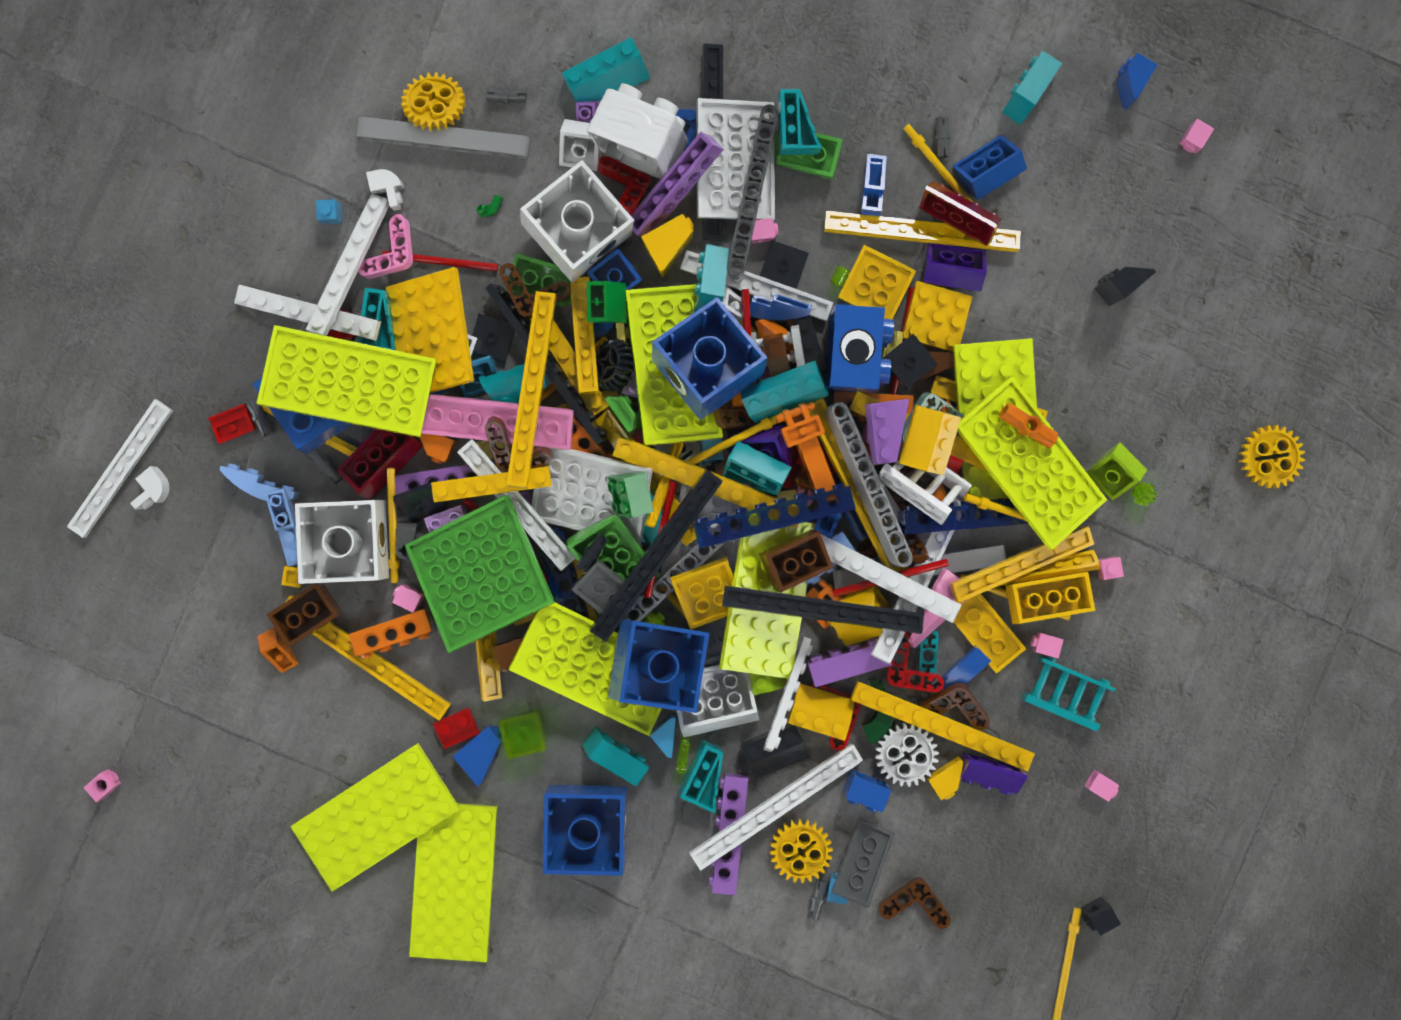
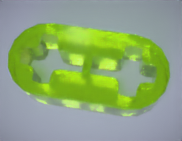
[676,737,690,774]

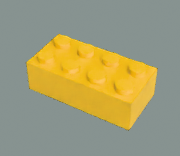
[1005,572,1095,624]

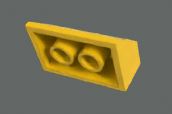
[898,405,961,476]
[787,683,855,741]

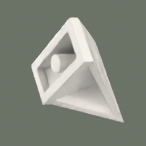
[722,284,743,322]

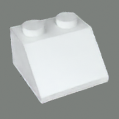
[559,119,601,171]

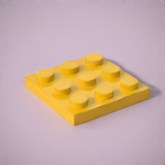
[838,245,916,319]
[903,281,973,353]
[670,557,734,630]

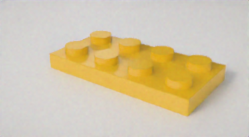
[953,594,1026,674]

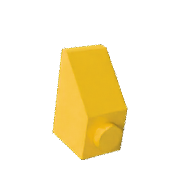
[926,756,964,800]

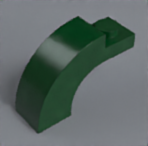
[861,677,894,745]

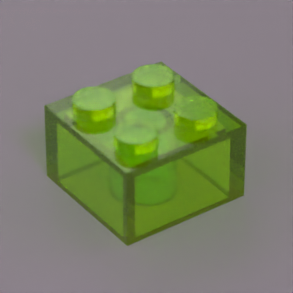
[498,709,548,760]

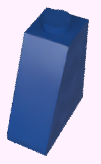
[453,724,504,786]

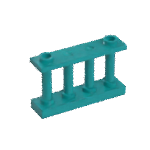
[1021,655,1116,732]

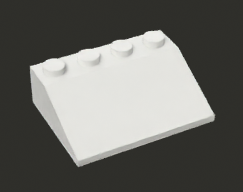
[677,665,759,737]

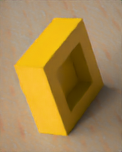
[281,566,303,588]

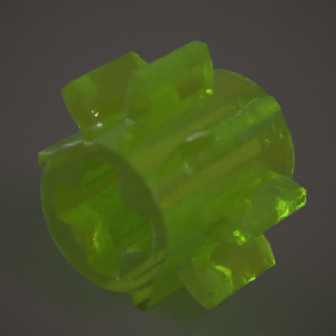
[1131,481,1158,507]
[642,611,666,626]

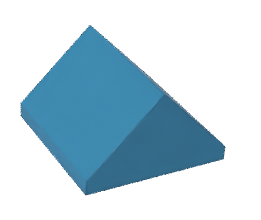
[460,356,498,398]
[650,713,676,758]

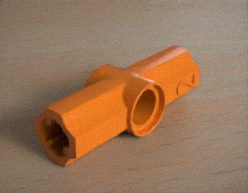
[999,403,1058,448]

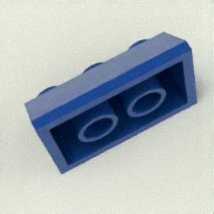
[952,135,1027,200]

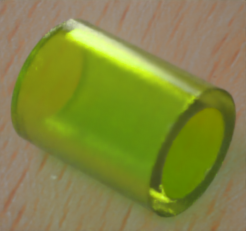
[830,265,850,287]

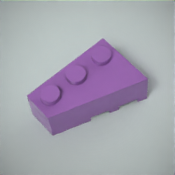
[864,399,909,464]

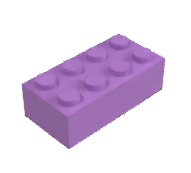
[806,637,892,687]

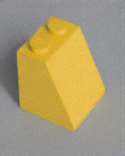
[641,214,694,277]
[829,586,889,646]

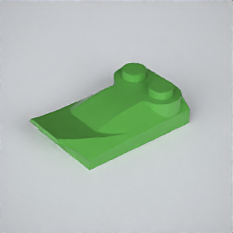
[774,133,843,179]
[506,253,572,308]
[605,394,642,436]

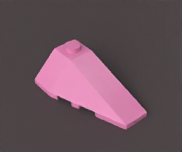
[908,568,967,648]

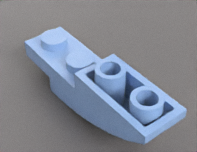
[220,463,300,501]
[265,488,298,566]

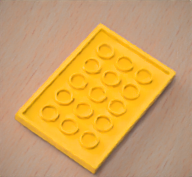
[386,267,474,393]

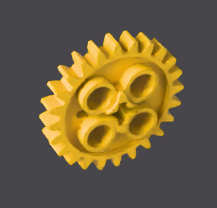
[401,72,466,132]
[1239,425,1305,488]
[769,818,833,883]

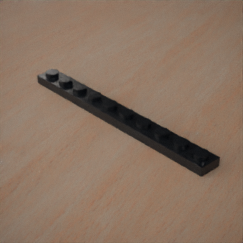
[702,43,723,241]
[485,283,609,445]
[589,469,723,642]
[722,586,924,634]

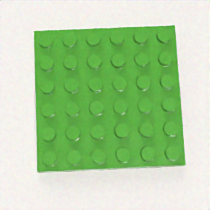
[405,494,555,653]

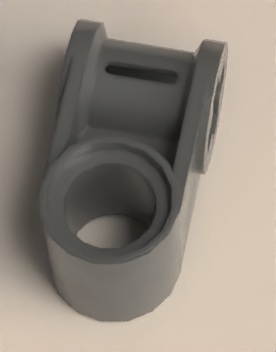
[396,522,420,560]

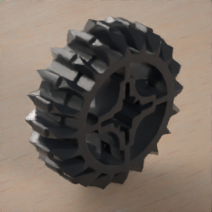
[596,339,634,392]

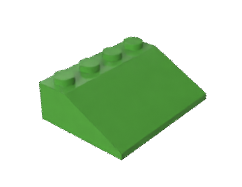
[567,513,661,581]

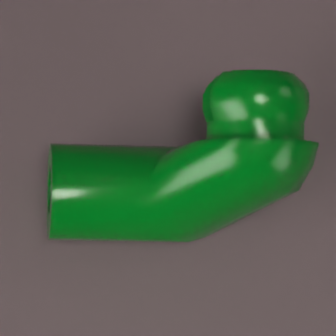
[476,194,504,218]

